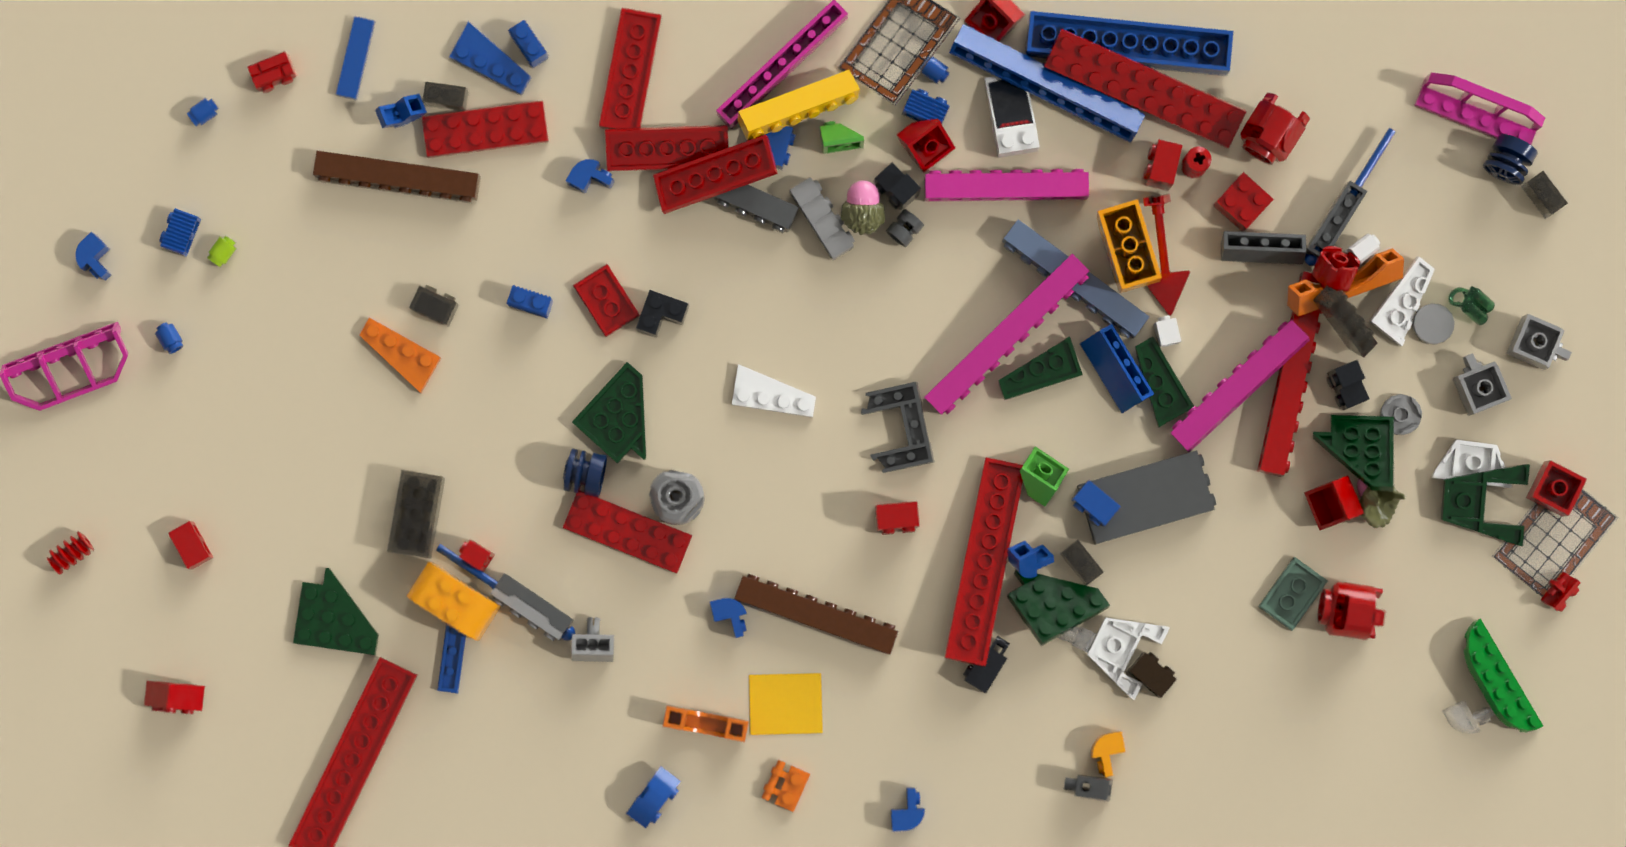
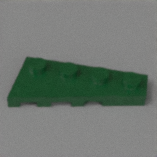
[1135,337,1194,428]

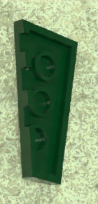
[998,336,1083,401]

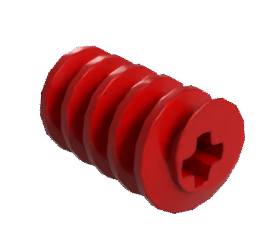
[1182,146,1212,178]
[47,531,94,575]

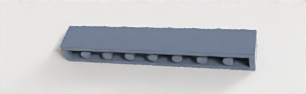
[1002,219,1150,338]

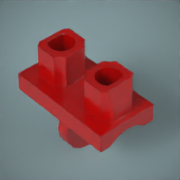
[1540,572,1580,612]

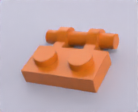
[761,760,810,812]

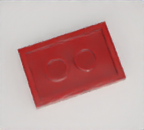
[573,264,640,337]

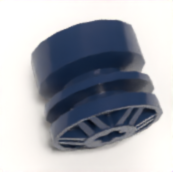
[1483,134,1538,185]
[563,449,607,498]

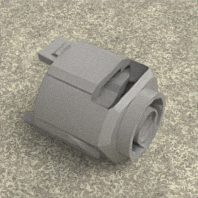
[649,470,705,525]

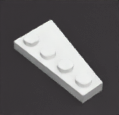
[1369,257,1435,346]
[732,364,816,417]

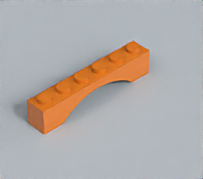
[1287,248,1404,316]

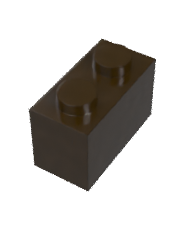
[1128,652,1177,698]

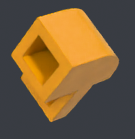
[1091,731,1126,777]

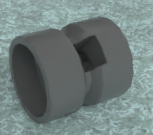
[886,209,924,248]

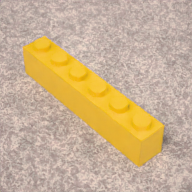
[737,70,860,141]

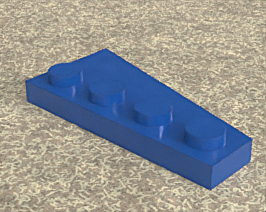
[449,21,531,95]

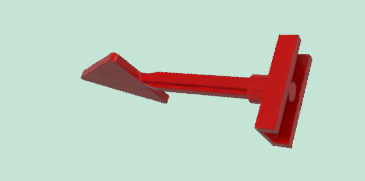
[1143,194,1190,316]

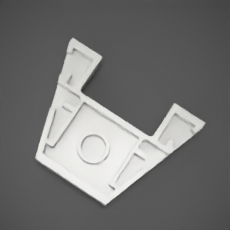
[1087,618,1170,700]

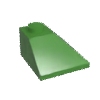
[820,121,864,154]
[1020,446,1069,506]

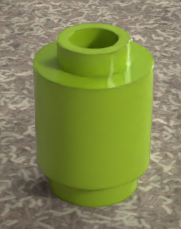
[207,236,237,267]

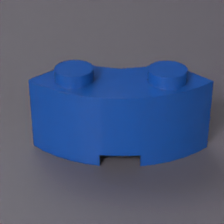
[626,766,681,828]

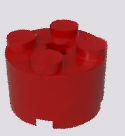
[1312,246,1360,291]

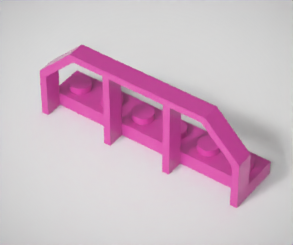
[1414,72,1545,145]
[0,322,128,411]

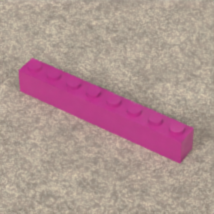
[716,0,848,129]
[924,169,1089,201]
[1171,320,1310,452]

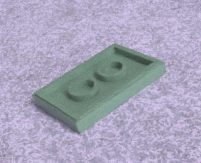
[1258,557,1328,631]

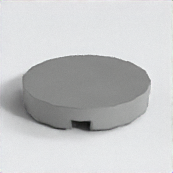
[1413,303,1454,345]
[1380,394,1422,435]

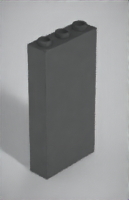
[1077,450,1216,545]

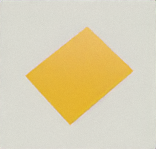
[749,673,823,735]

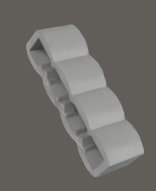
[790,177,855,260]

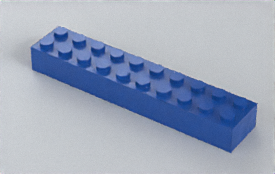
[1025,11,1233,76]

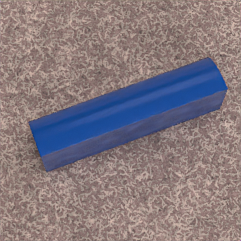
[1080,324,1154,413]

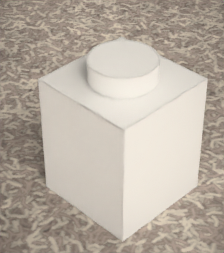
[1153,315,1181,348]

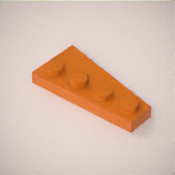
[359,318,441,393]

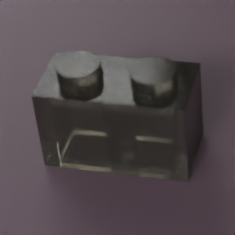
[422,81,468,111]
[1521,171,1568,219]
[409,285,459,327]
[1060,540,1104,585]

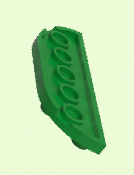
[1463,618,1543,732]

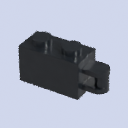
[963,636,1010,693]

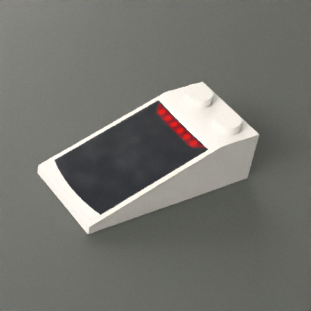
[985,76,1040,158]

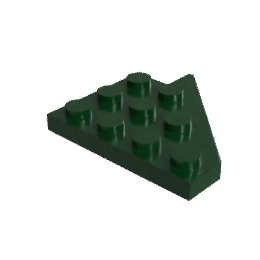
[572,362,646,464]
[1313,415,1394,491]
[293,568,379,655]
[1007,570,1110,646]

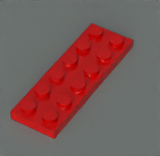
[599,8,662,129]
[422,101,549,158]
[605,125,729,171]
[653,134,778,214]
[563,490,693,573]

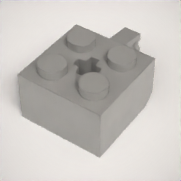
[1506,314,1572,370]
[1453,353,1512,416]

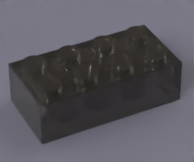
[387,470,445,559]

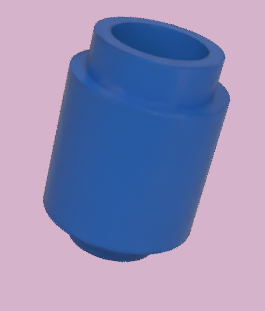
[919,56,950,84]
[187,98,219,126]
[155,322,183,354]

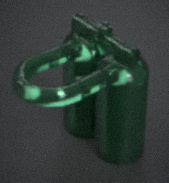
[1448,286,1495,325]

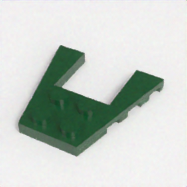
[1441,464,1530,546]

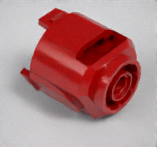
[1240,92,1310,165]
[1317,582,1386,640]

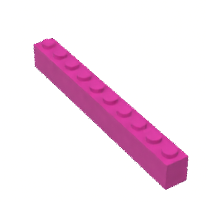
[925,253,1089,415]

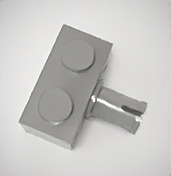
[572,617,614,662]

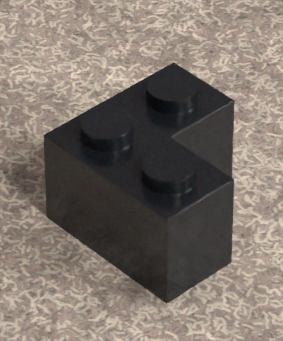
[874,162,921,211]
[636,290,689,338]
[1327,360,1370,411]

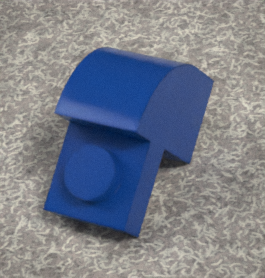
[375,94,427,128]
[566,159,614,193]
[76,232,111,281]
[1008,541,1054,578]
[710,598,747,638]
[891,788,925,831]

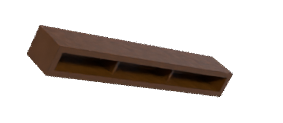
[313,151,481,203]
[734,573,899,655]

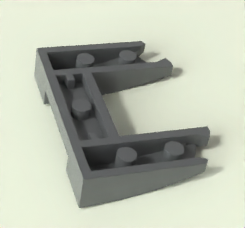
[861,382,935,473]

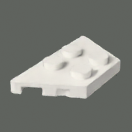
[1431,440,1512,488]

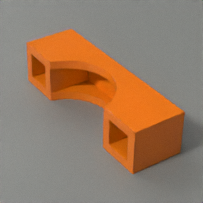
[663,706,749,742]

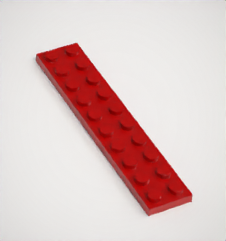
[1044,28,1246,148]
[945,457,1023,667]
[288,657,418,847]

